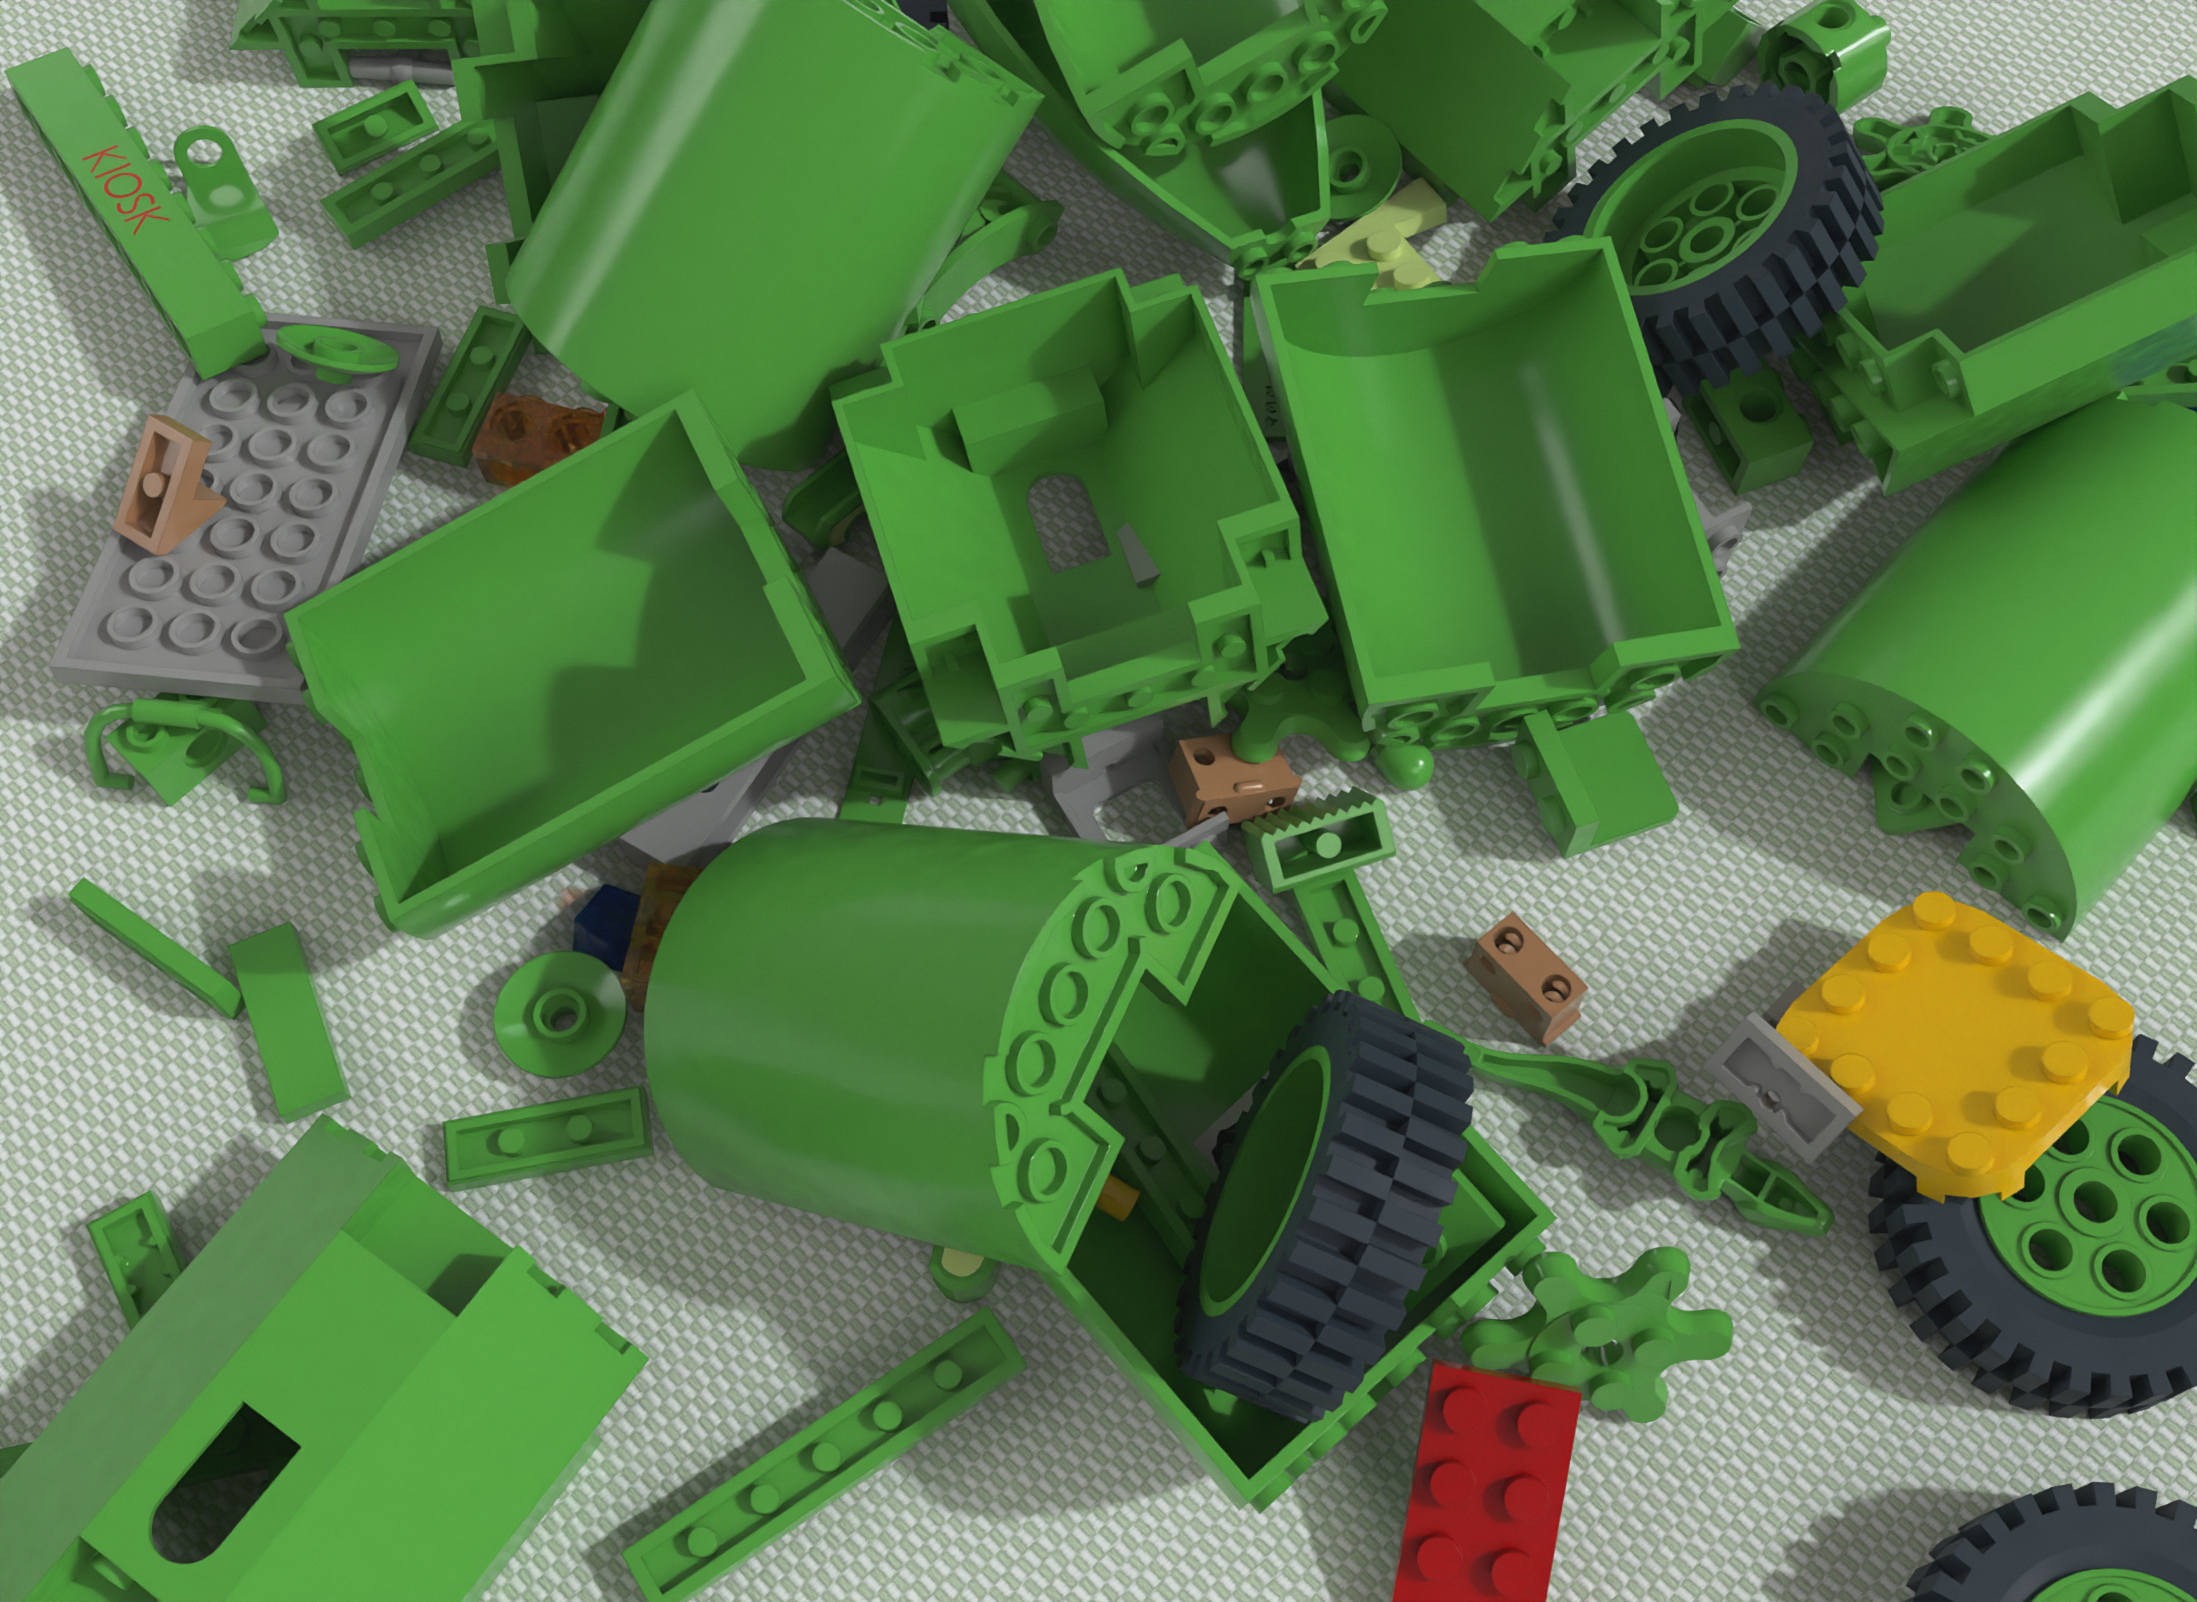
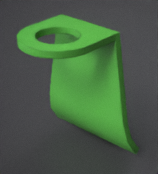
[173,125,279,261]

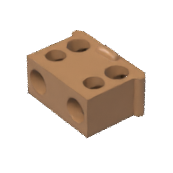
[1167,733,1302,829]
[1463,911,1589,1048]

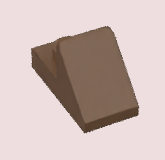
[112,414,227,556]

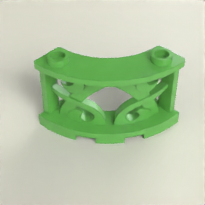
[897,168,1065,339]

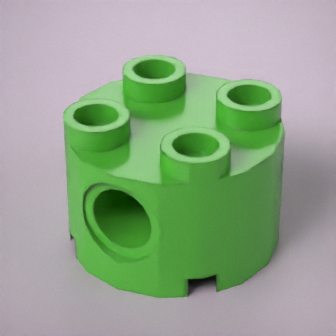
[1757,0,1891,115]

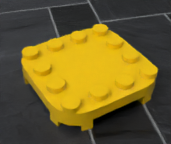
[1775,891,2135,1204]

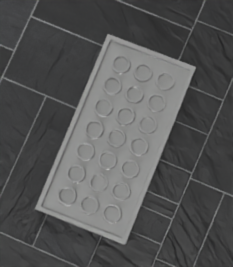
[48,312,443,706]

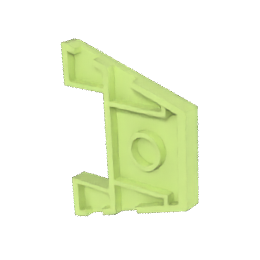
[1295,177,1476,291]

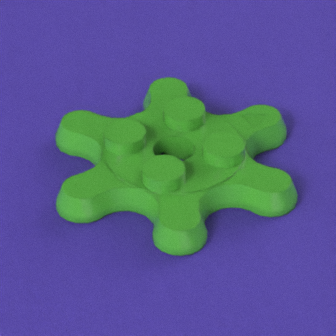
[1853,106,1997,190]
[1196,596,1371,763]
[1460,1246,1734,1423]

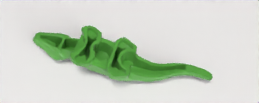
[1423,1020,1835,1237]

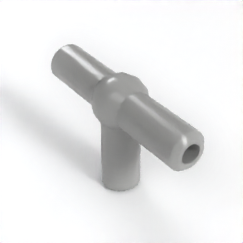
[348,49,455,85]

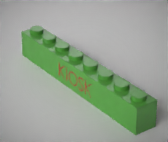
[4,47,269,381]

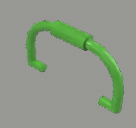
[84,698,287,805]

